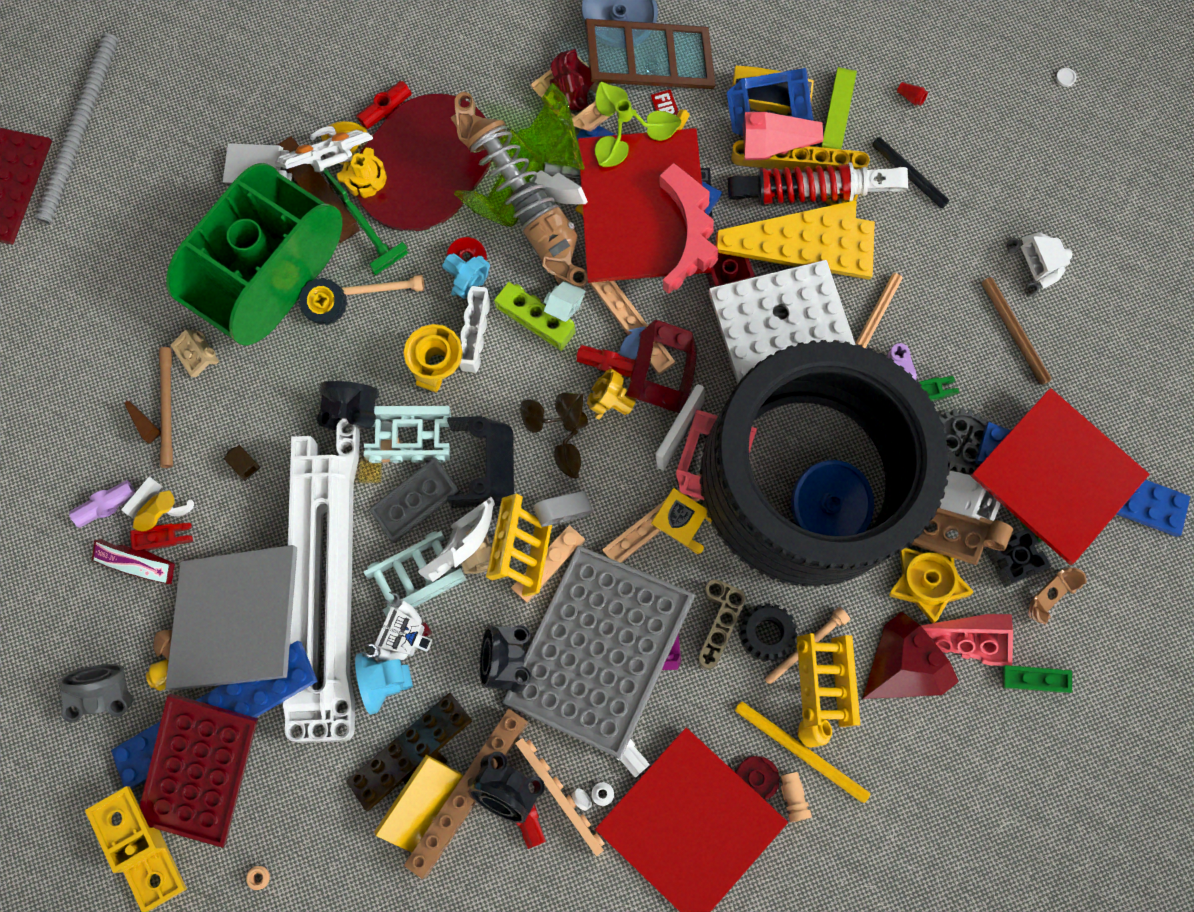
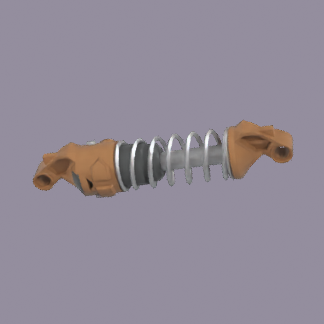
[450,92,588,287]

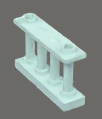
[364,531,467,618]

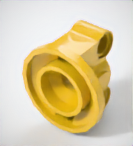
[403,324,463,393]

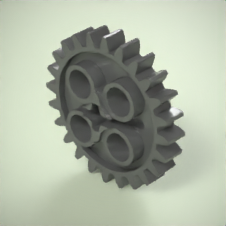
[939,408,988,474]

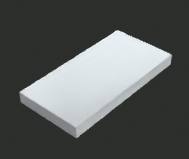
[655,384,705,471]

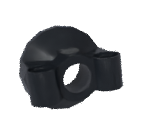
[317,381,379,431]
[479,625,532,693]
[468,752,545,823]

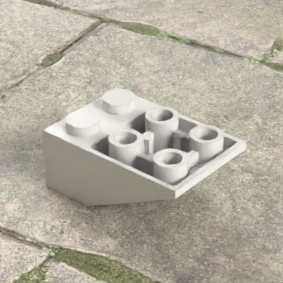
[940,471,1001,521]

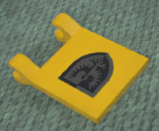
[651,488,712,554]

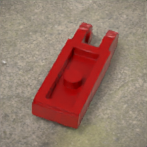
[130,523,193,551]

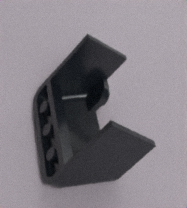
[447,416,515,508]

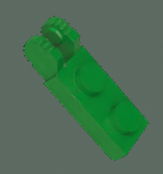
[919,376,959,401]

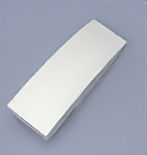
[529,170,588,204]

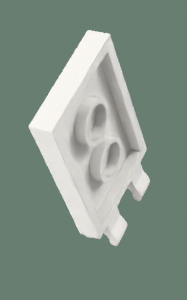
[223,143,292,184]

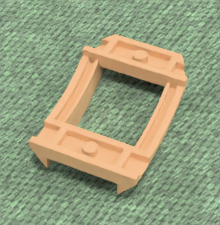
[531,53,616,132]

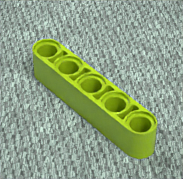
[821,67,857,149]

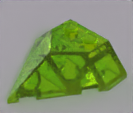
[510,83,584,170]

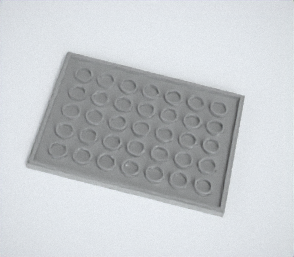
[502,545,696,760]

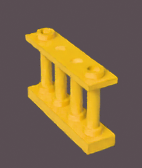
[486,493,552,597]
[797,633,860,727]

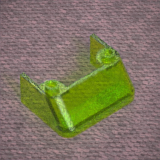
[454,128,545,227]

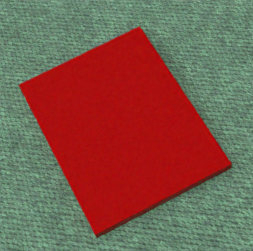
[578,128,711,283]

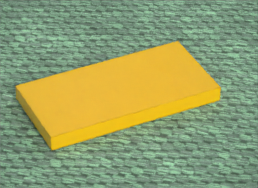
[374,755,463,853]

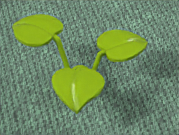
[595,82,681,167]

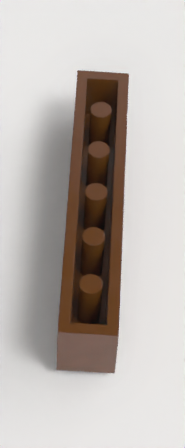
[278,136,360,243]

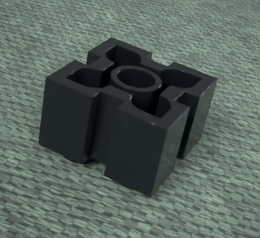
[985,528,1051,588]

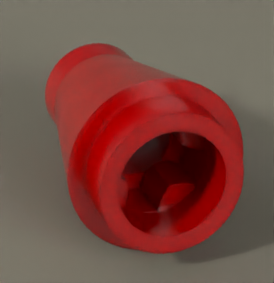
[897,82,928,106]

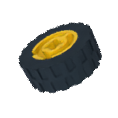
[299,278,347,325]

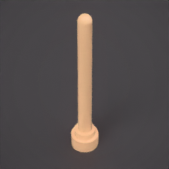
[342,275,425,295]
[765,607,850,684]

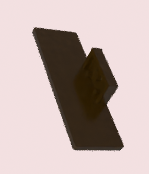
[347,693,472,812]

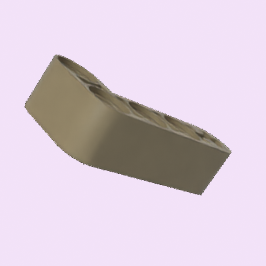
[698,579,746,671]

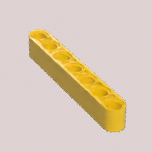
[731,140,870,172]

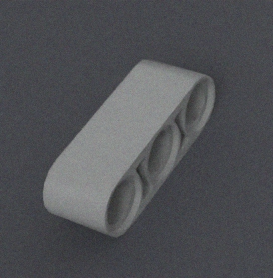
[533,491,593,527]

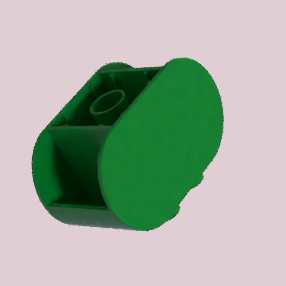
[166,163,342,346]

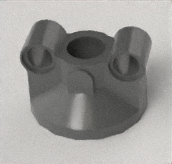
[58,664,133,723]

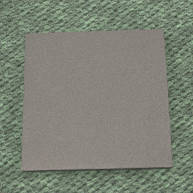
[165,545,298,691]

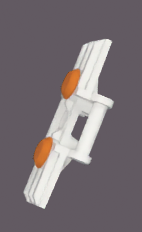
[274,130,373,172]

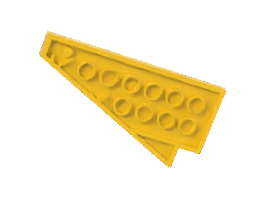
[715,201,875,280]

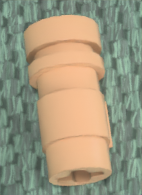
[781,772,812,823]

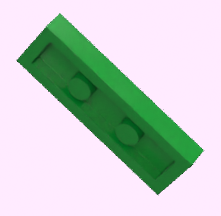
[1002,665,1073,694]

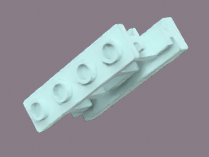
[364,406,451,463]

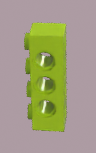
[494,282,576,351]

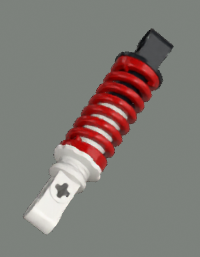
[727,163,908,206]

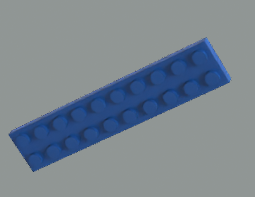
[975,422,1191,537]
[111,641,318,790]

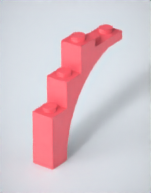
[660,163,718,294]

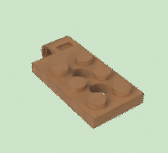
[911,508,1013,565]

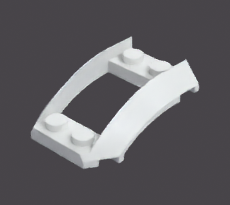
[418,497,495,582]

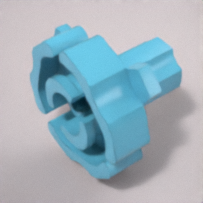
[442,253,490,299]

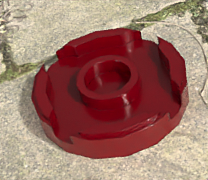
[735,756,780,800]

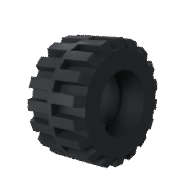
[739,603,797,662]

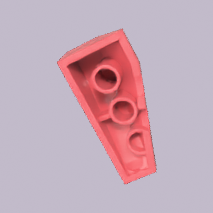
[743,112,823,160]
[921,614,1013,666]

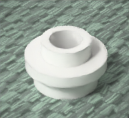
[591,782,614,806]

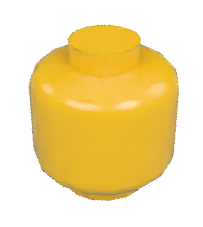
[146,659,169,691]
[798,719,832,748]

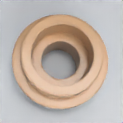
[246,866,270,890]

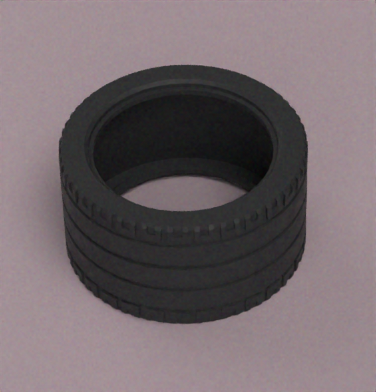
[700,340,950,587]

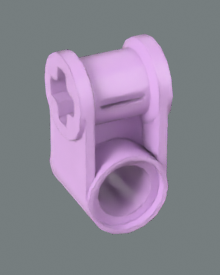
[887,343,916,380]

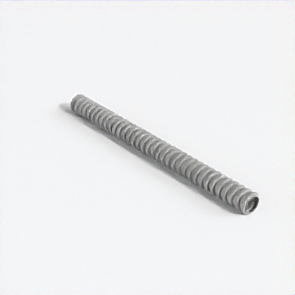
[34,33,119,224]

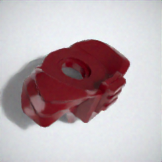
[550,49,594,110]

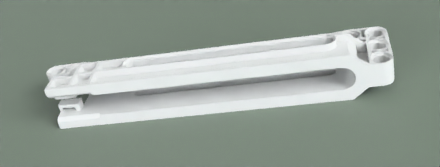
[283,419,360,743]

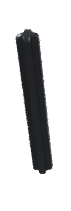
[872,137,950,209]

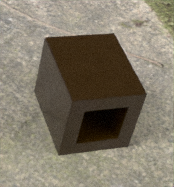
[223,444,261,481]

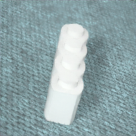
[459,286,490,373]

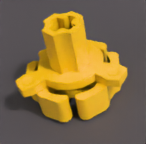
[337,148,387,198]
[587,369,636,420]

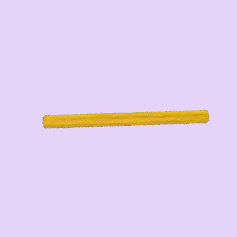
[735,701,870,803]

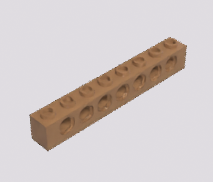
[404,709,529,879]

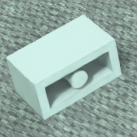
[544,281,586,322]

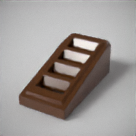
[124,401,161,444]

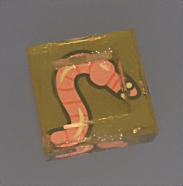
[359,461,382,483]

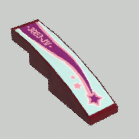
[92,539,175,585]

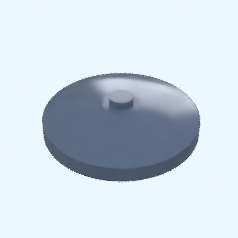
[581,0,658,49]

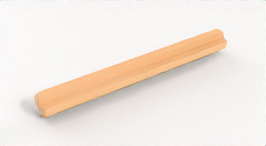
[855,273,902,348]

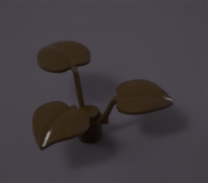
[520,392,588,479]

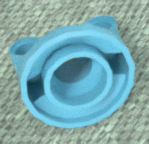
[355,652,413,715]

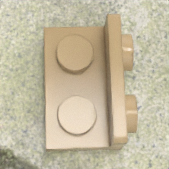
[170,329,219,377]

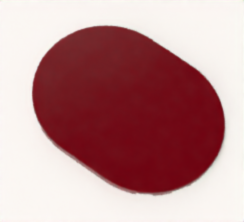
[354,94,492,231]

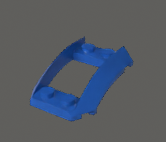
[727,67,814,136]

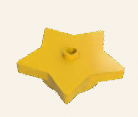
[889,548,974,623]

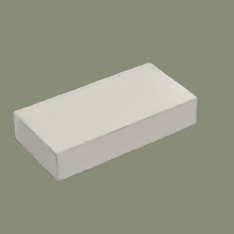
[121,477,163,519]

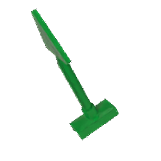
[322,168,409,276]

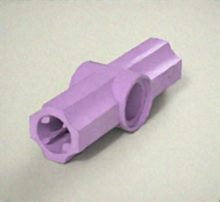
[69,480,136,528]

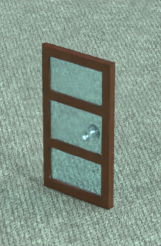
[585,18,716,89]

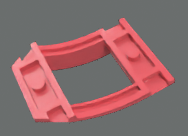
[676,410,757,500]

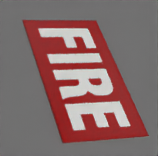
[651,89,679,116]

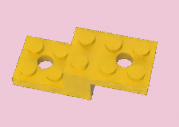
[85,786,187,912]

